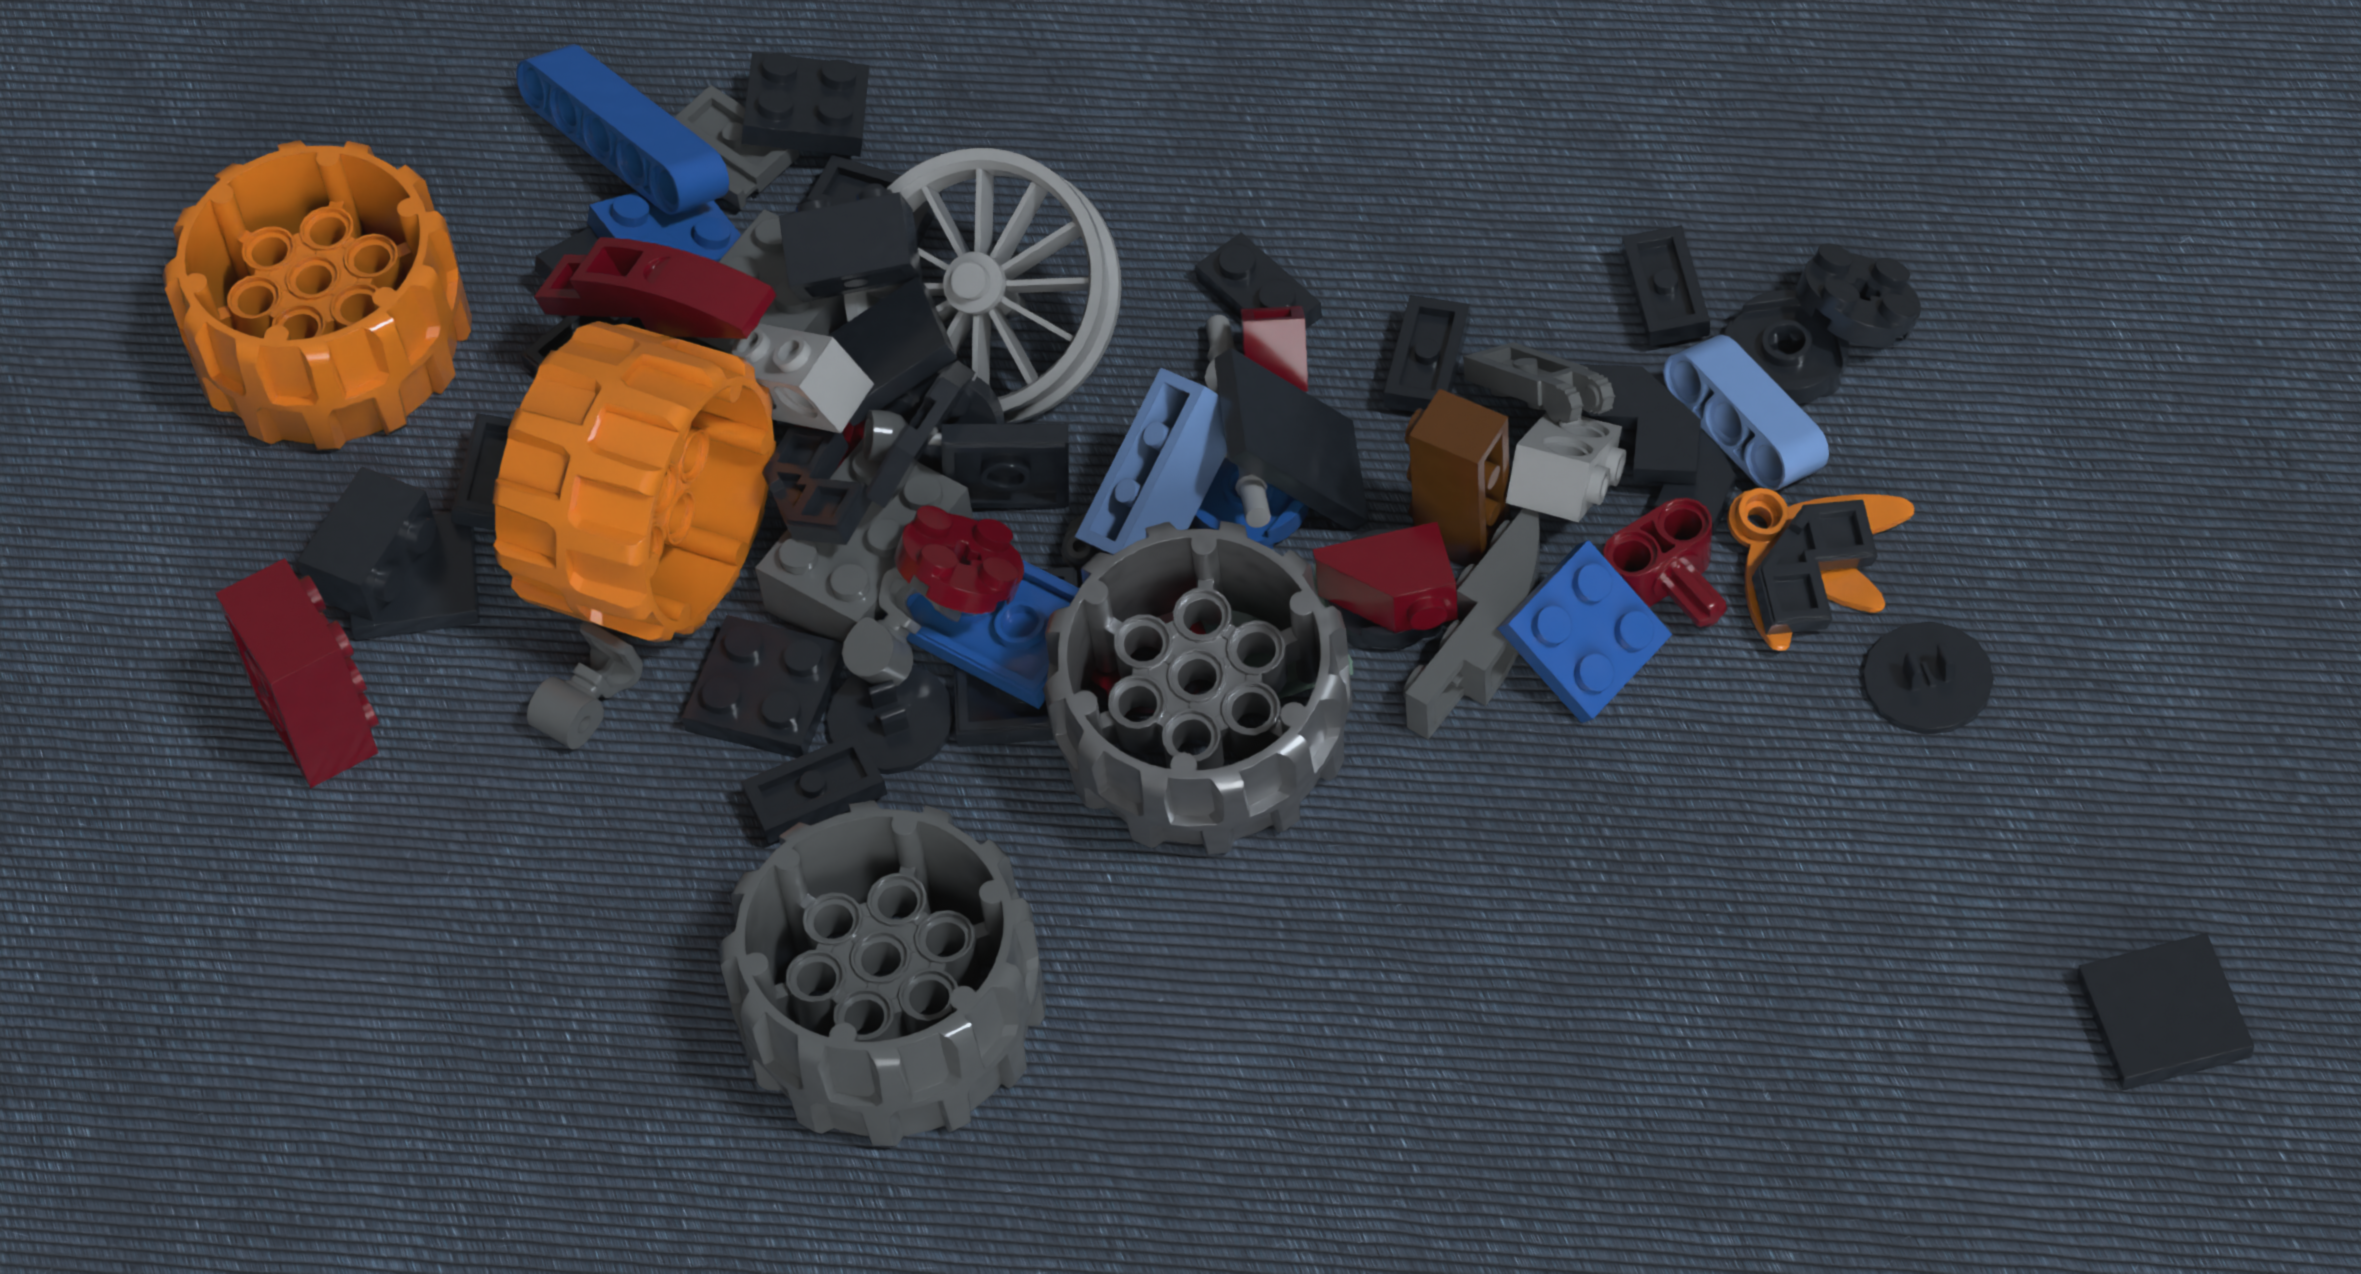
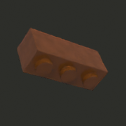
[1405,389,1511,567]

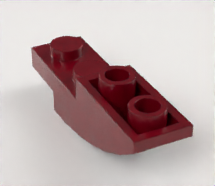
[534,237,777,339]

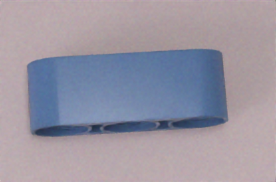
[1663,335,1829,491]

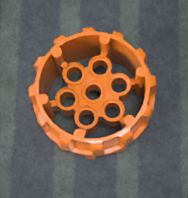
[163,140,472,451]
[492,321,776,642]

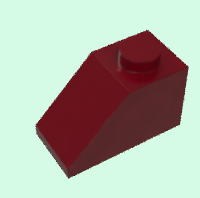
[1312,522,1458,633]

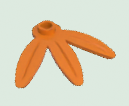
[1727,488,1915,651]

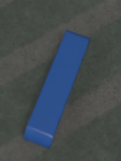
[516,44,729,215]

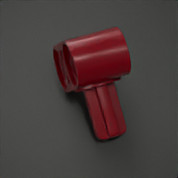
[1603,498,1727,627]

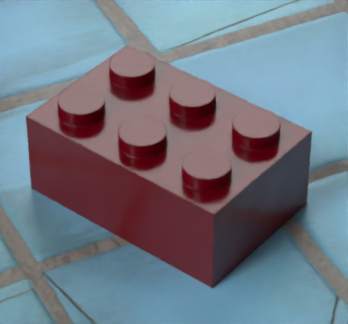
[215,558,379,789]

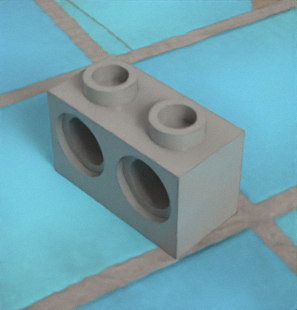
[729,323,874,433]
[1506,412,1626,522]

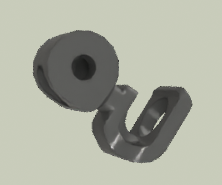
[842,567,962,686]
[527,620,643,750]

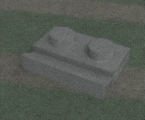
[674,85,799,210]

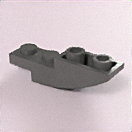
[1403,508,1540,740]

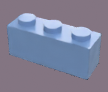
[1075,368,1227,555]

